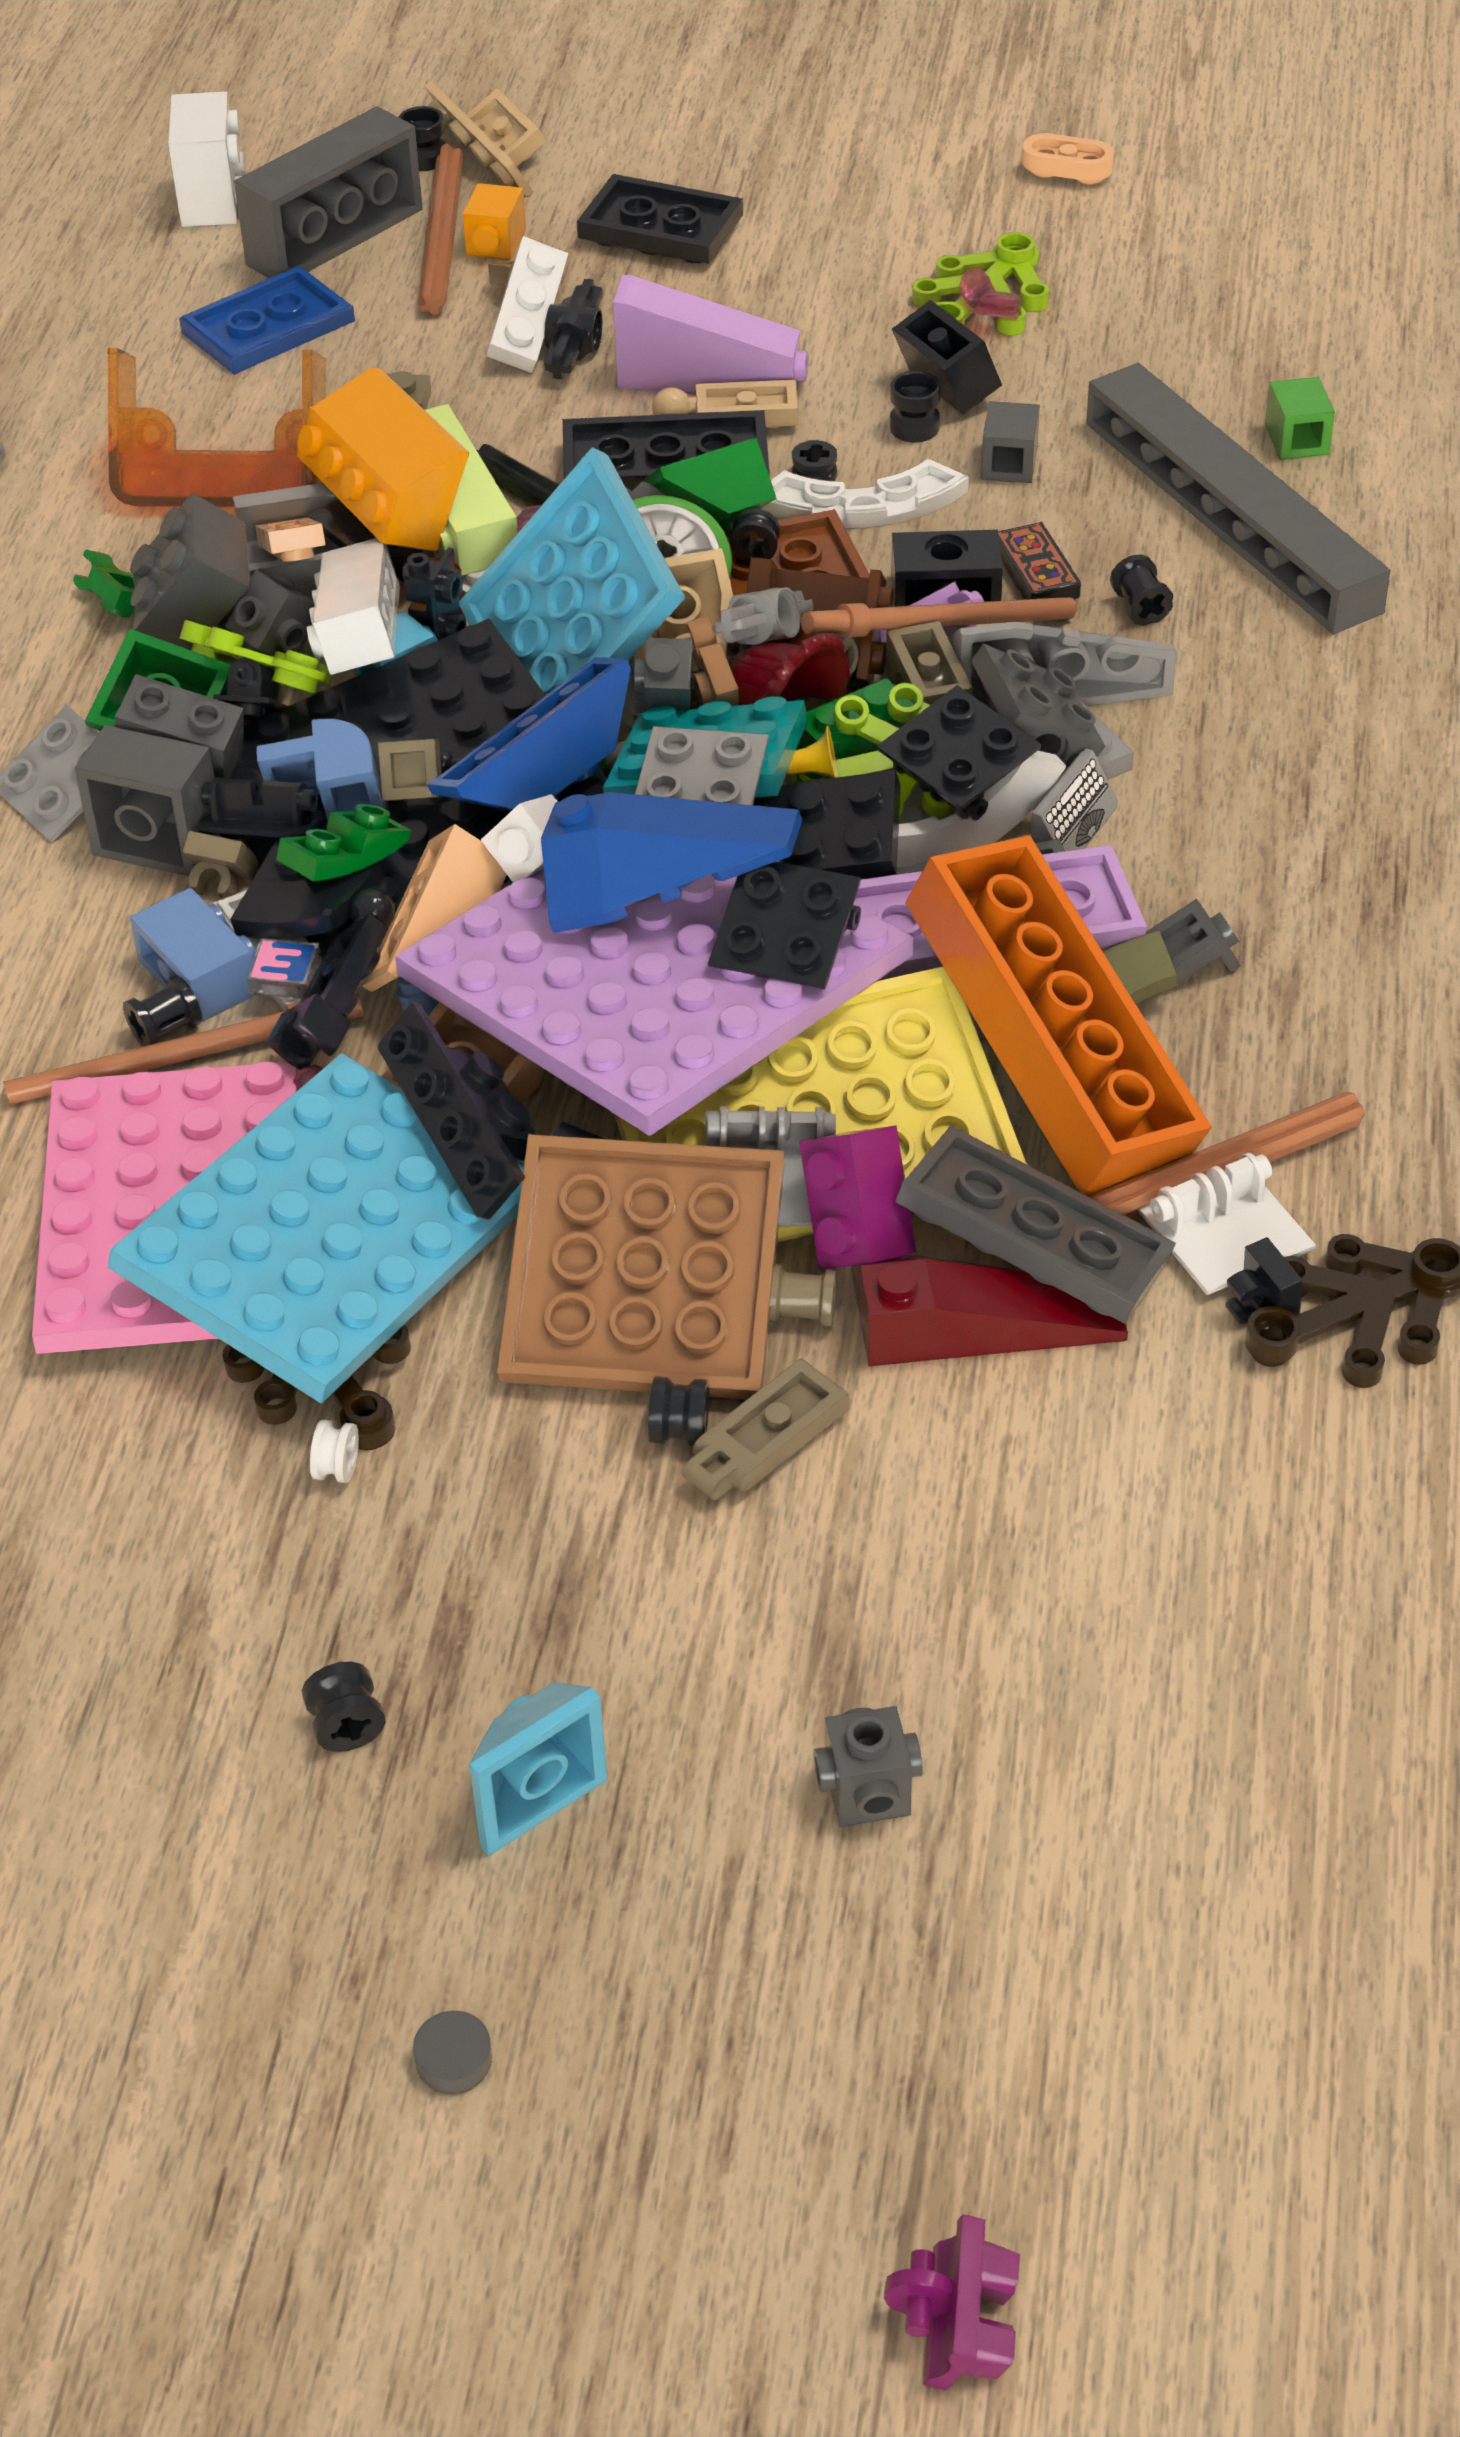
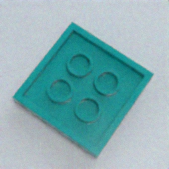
[603,696,808,797]

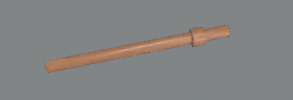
[801,597,1077,638]
[3,993,363,1105]

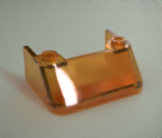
[108,348,326,508]

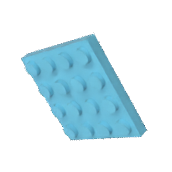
[459,447,685,695]

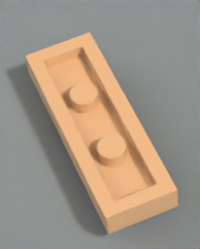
[255,517,325,562]

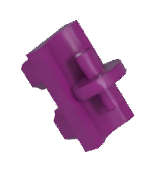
[884,2214,1020,2390]

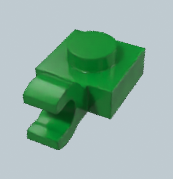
[73,550,134,618]

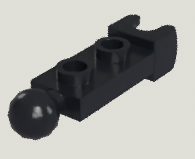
[267,888,396,1071]

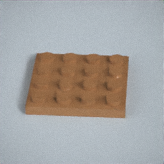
[497,1134,785,1400]

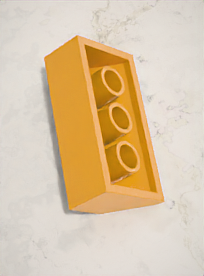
[297,367,470,551]

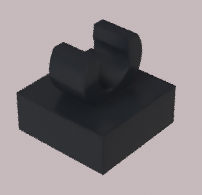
[1225,1237,1303,1324]

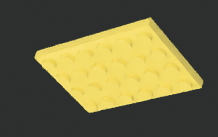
[614,967,1027,1243]

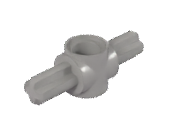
[714,587,813,645]

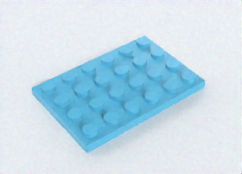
[107,1053,524,1404]

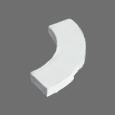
[761,459,969,528]
[897,751,1067,868]

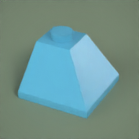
[469,1682,607,1856]

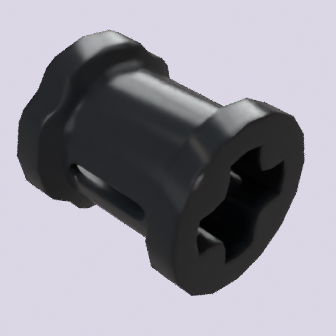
[1110,554,1174,626]
[123,976,203,1047]

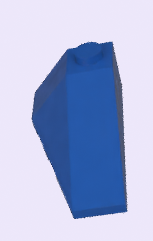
[541,792,802,933]

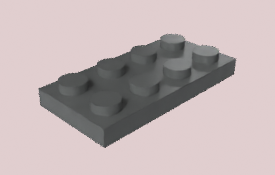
[895,1125,1176,1324]

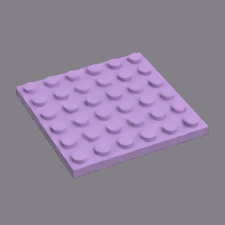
[395,861,913,1136]

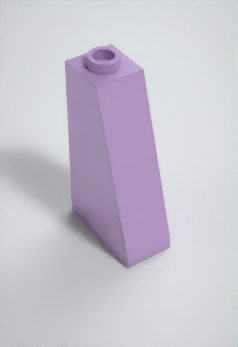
[613,275,809,394]

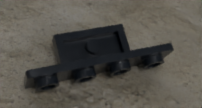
[378,1002,536,1220]

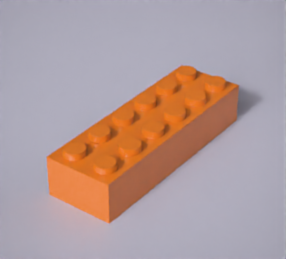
[905,835,1212,1196]

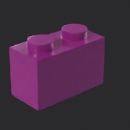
[799,1125,916,1269]

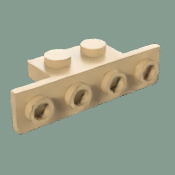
[424,80,547,198]

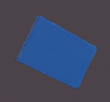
[179,266,355,375]

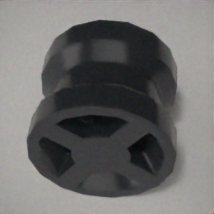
[648,1376,710,1446]
[301,1661,386,1752]

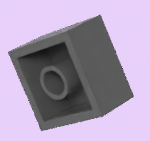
[130,493,249,650]
[75,725,221,876]

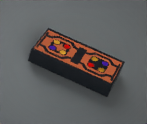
[998,522,1081,600]

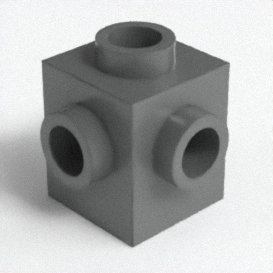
[225,570,315,657]
[813,1706,923,1827]

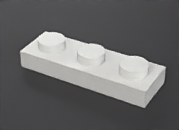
[486,236,568,373]

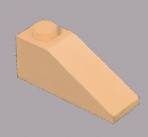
[362,824,508,992]

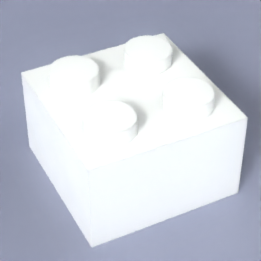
[168,91,246,227]

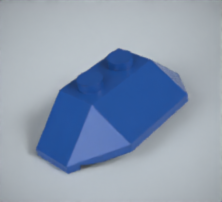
[426,657,631,812]

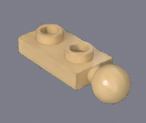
[652,380,798,429]

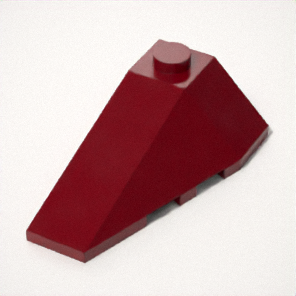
[851,1255,1128,1367]

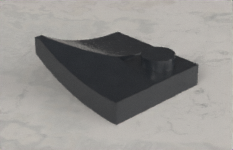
[230,837,387,939]

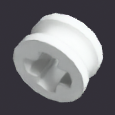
[310,1420,359,1484]

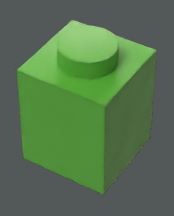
[1265,377,1335,460]

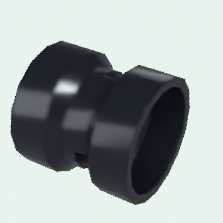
[398,106,446,171]
[890,371,941,443]

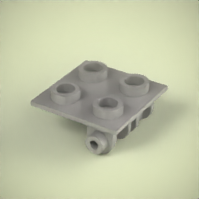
[0,704,99,843]
[635,727,769,805]
[705,1106,836,1226]

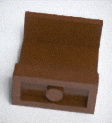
[738,557,894,688]

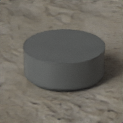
[413,2011,492,2093]

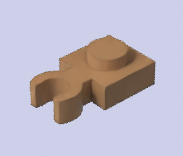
[686,616,739,706]

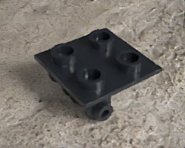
[877,685,1041,821]
[708,861,861,990]

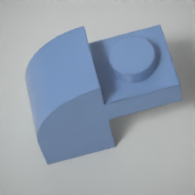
[256,719,385,819]

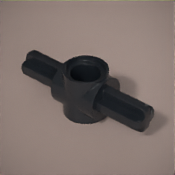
[543,279,603,379]

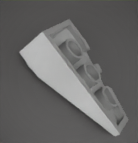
[948,622,1177,709]

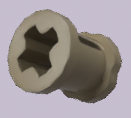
[770,1264,837,1327]

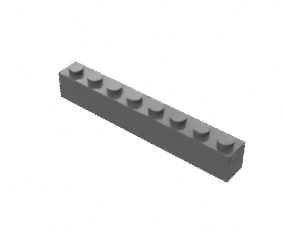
[1086,362,1391,635]

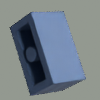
[129,887,259,1022]

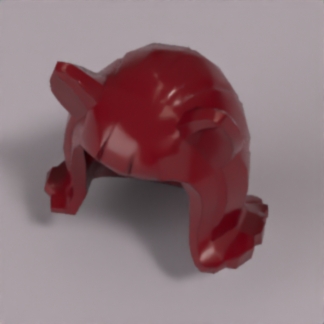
[728,633,851,705]

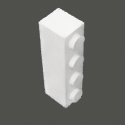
[307,538,400,675]

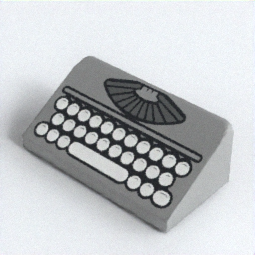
[1030,748,1118,851]

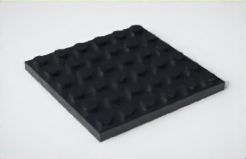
[230,618,607,959]

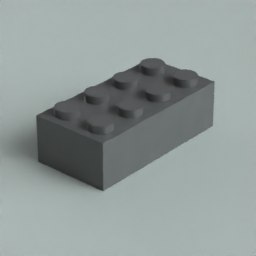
[234,106,423,278]

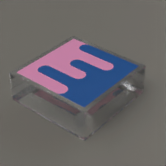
[247,939,321,999]

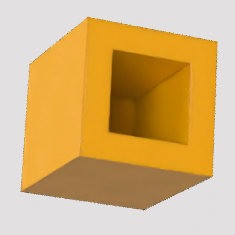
[462,183,526,260]

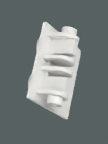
[1138,1153,1316,1295]

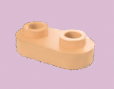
[1022,133,1114,184]

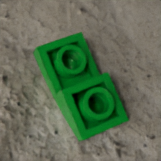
[276,804,411,881]

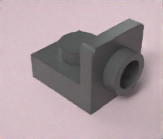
[1146,898,1241,984]

